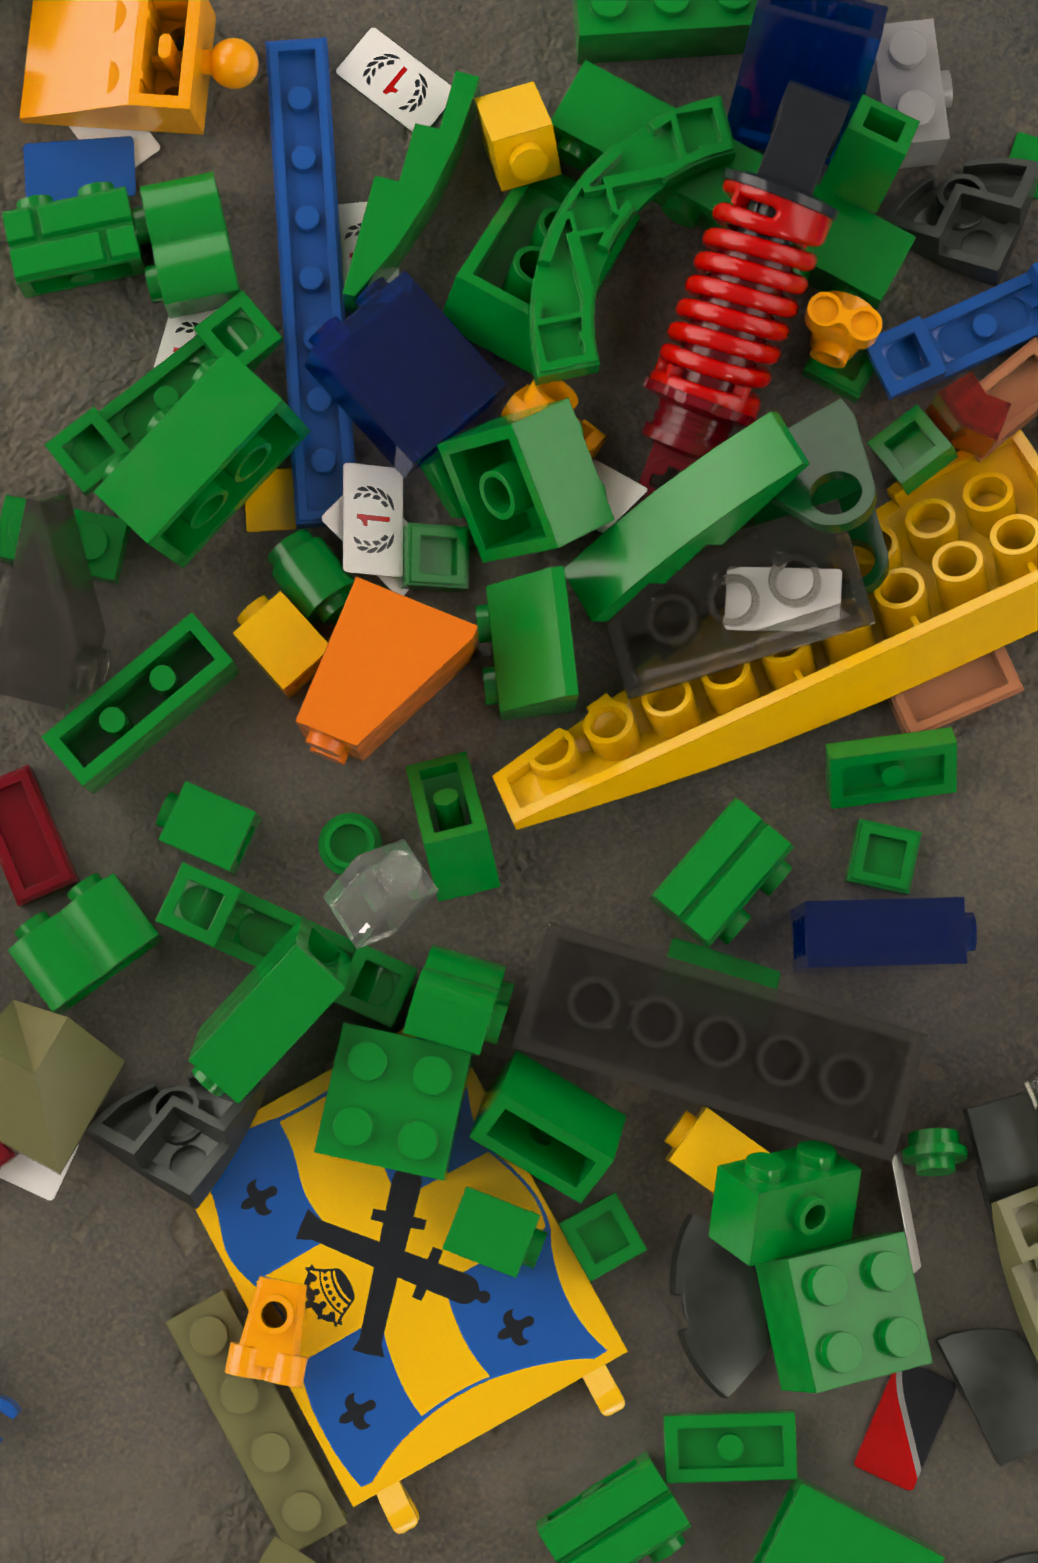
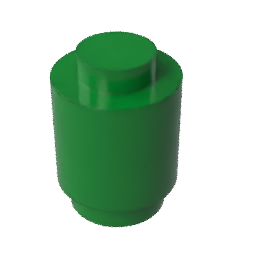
[267,529,355,625]

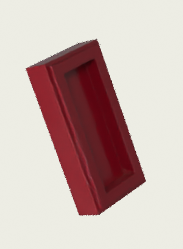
[0,764,80,908]

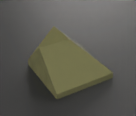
[0,1000,125,1175]

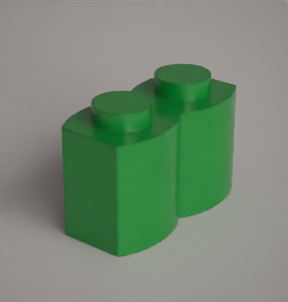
[132,171,240,319]
[8,873,164,1015]
[403,944,515,1056]

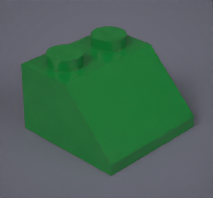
[475,566,579,721]

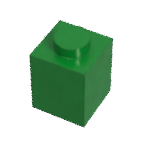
[819,94,920,213]
[156,781,262,876]
[442,1186,548,1278]

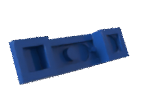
[864,262,1038,400]

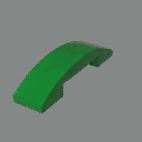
[44,290,283,496]
[155,862,418,1028]

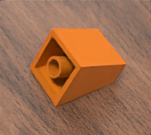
[296,577,479,765]

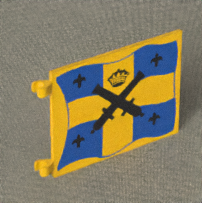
[195,1029,628,1534]

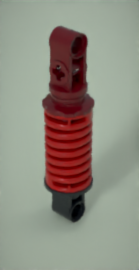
[622,79,851,517]

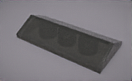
[606,499,876,700]

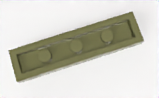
[165,1289,349,1551]

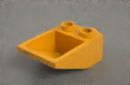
[19,0,259,135]

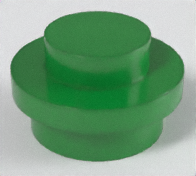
[318,813,382,877]
[902,1128,968,1177]

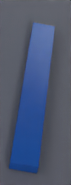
[265,37,356,529]

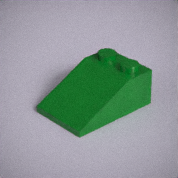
[438,173,641,375]

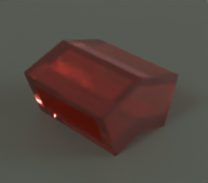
[925,372,1011,458]

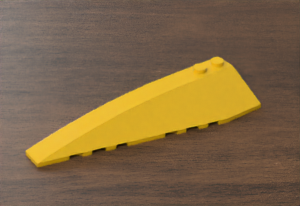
[492,429,1038,830]

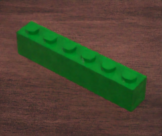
[551,60,916,311]

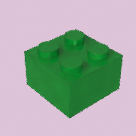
[437,398,615,563]
[314,1022,474,1181]
[755,1231,933,1393]

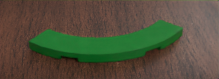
[528,95,737,385]

